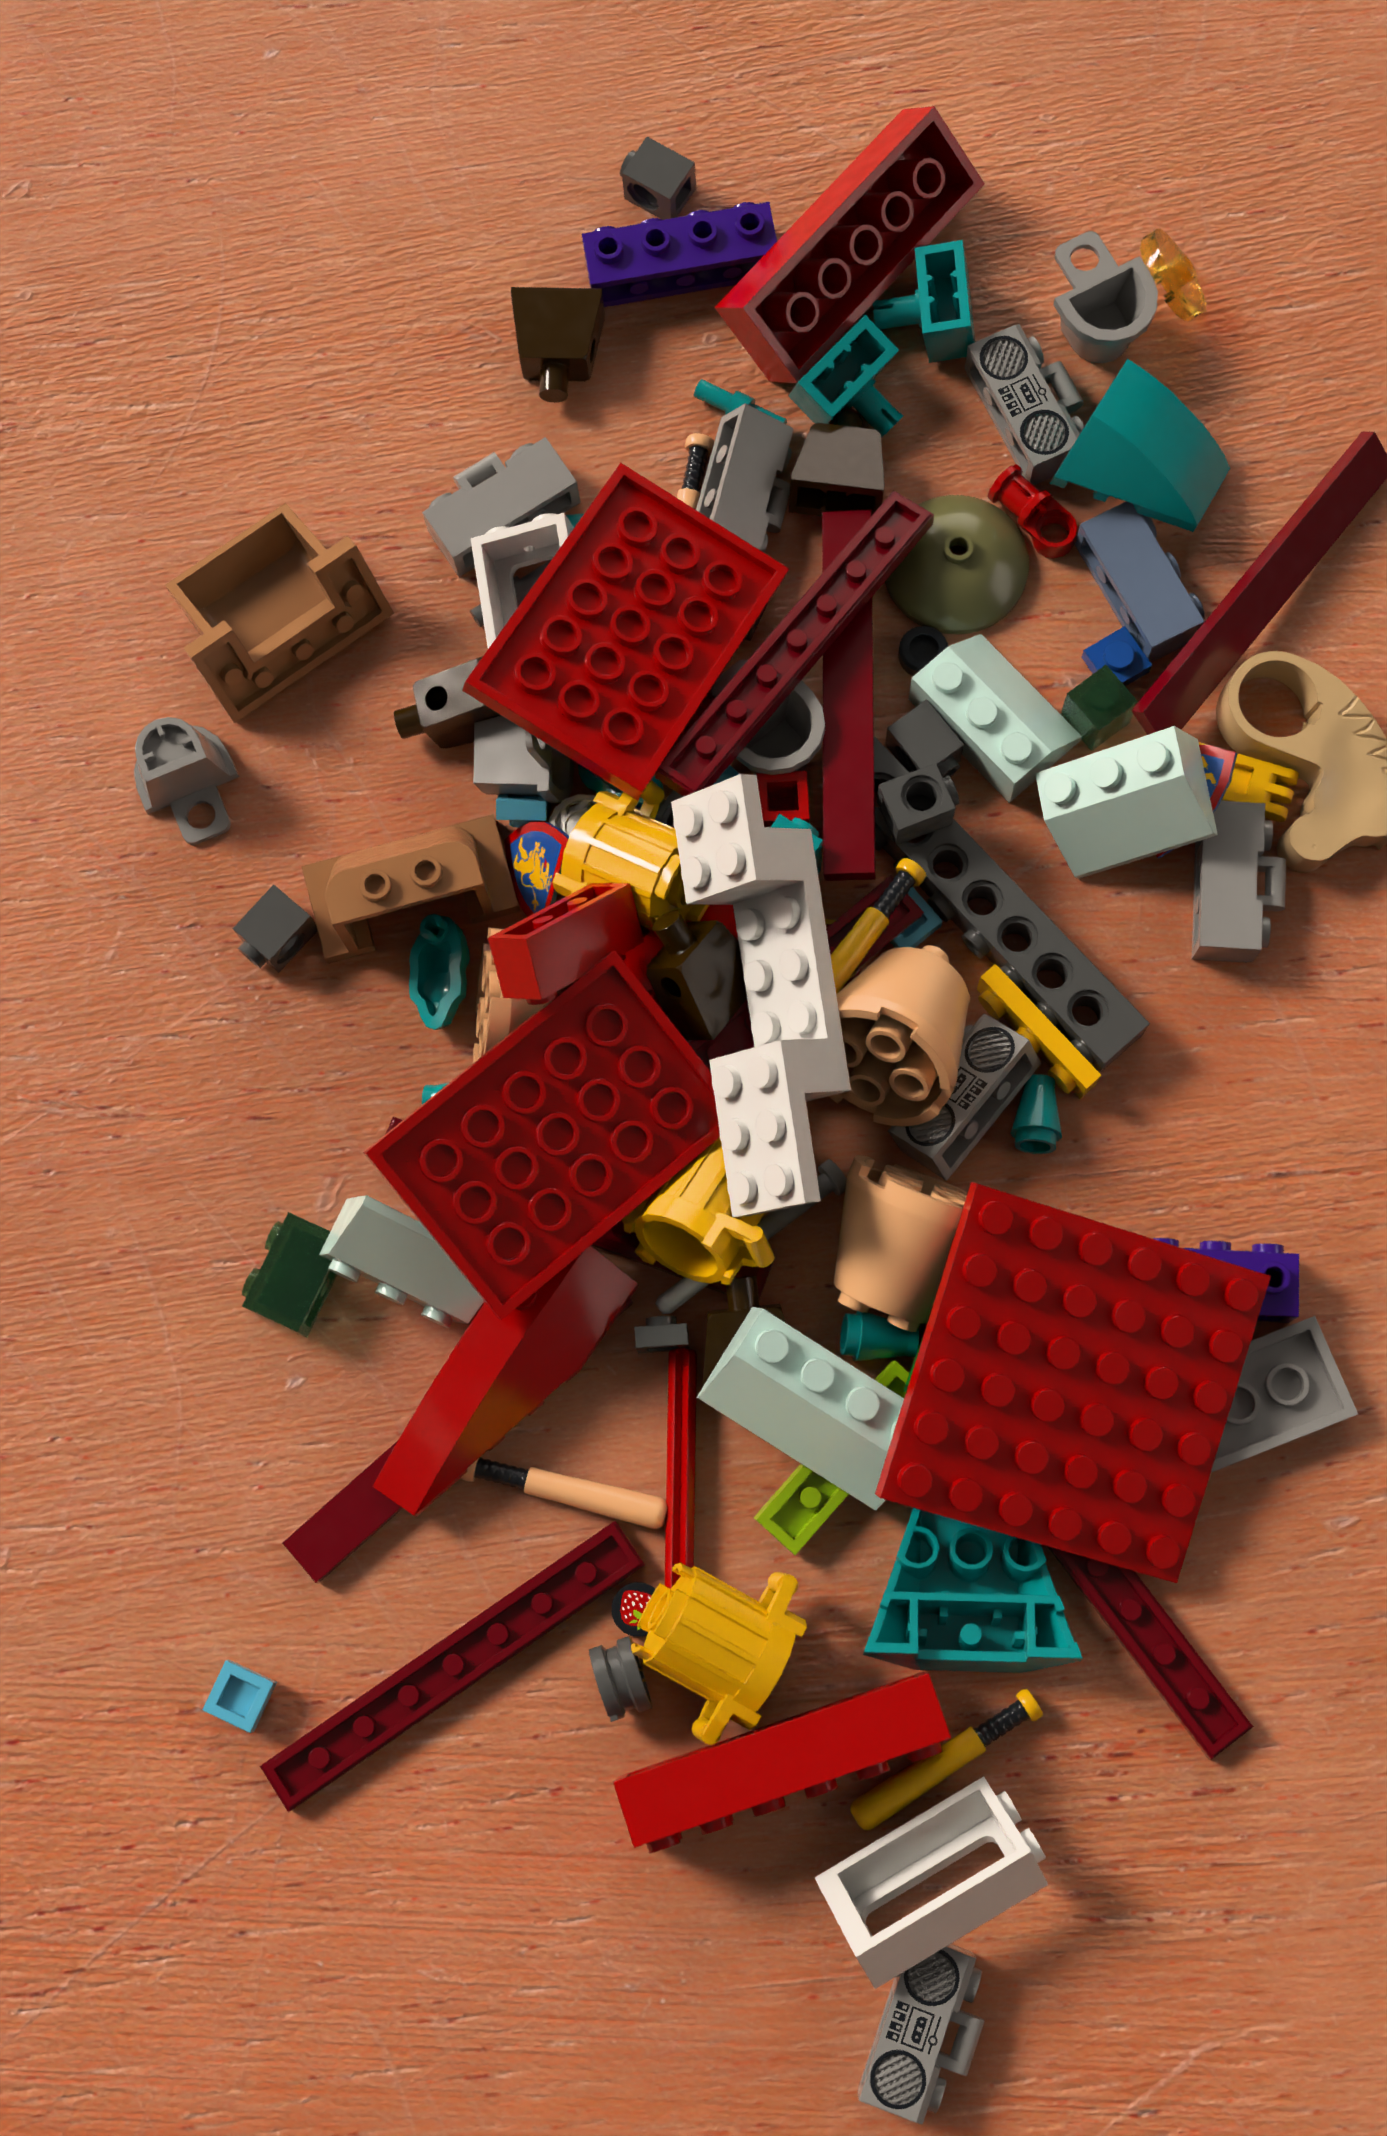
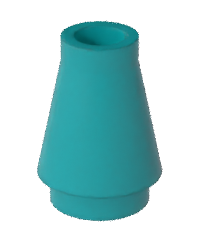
[1010,1074,1062,1154]
[840,1311,919,1362]

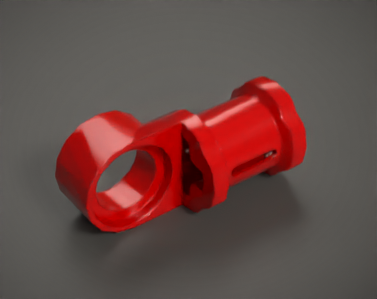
[987,464,1078,559]

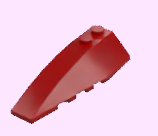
[372,1246,639,1517]

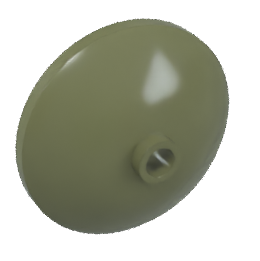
[885,495,1029,634]

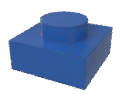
[1081,626,1152,697]

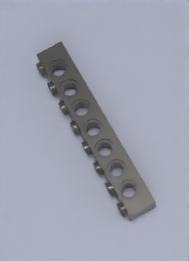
[874,736,1150,1073]

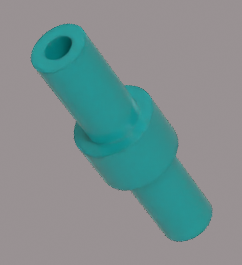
[694,379,787,424]

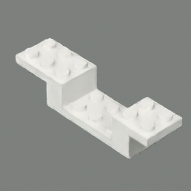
[671,774,851,1218]

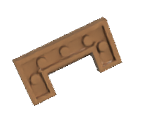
[165,503,394,723]
[301,814,520,964]

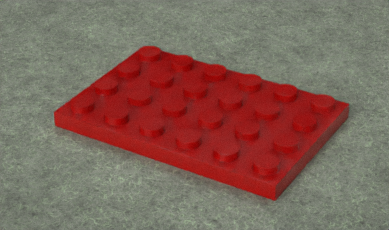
[463,463,789,801]
[363,950,720,1320]

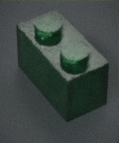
[242,1212,337,1338]

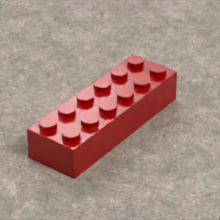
[714,106,985,383]
[613,1671,951,1853]

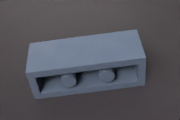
[1075,502,1205,663]

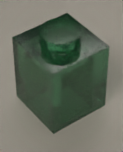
[1061,665,1138,751]

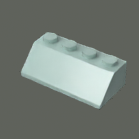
[697,1307,904,1511]

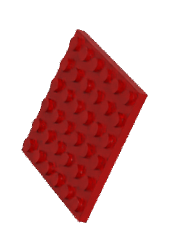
[875,1182,1271,1583]

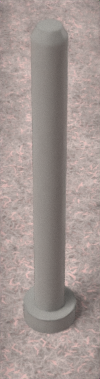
[655,1159,847,1315]

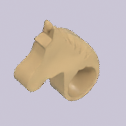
[1216,651,1387,872]

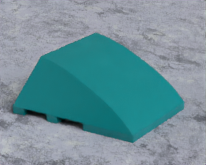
[1050,359,1230,532]
[863,1508,1083,1673]

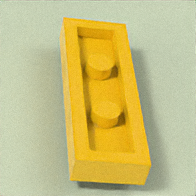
[977,964,1102,1099]

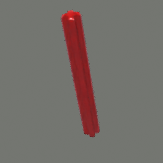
[665,1348,697,1589]

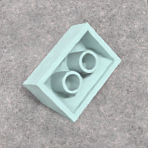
[909,634,1082,803]
[1035,726,1218,879]
[319,1195,484,1328]

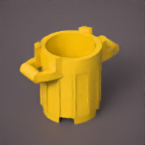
[552,780,709,932]
[622,1138,774,1285]
[631,1562,807,1745]

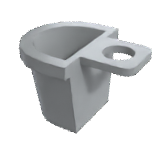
[1053,231,1158,364]
[711,660,826,775]
[473,715,574,804]
[134,717,239,845]

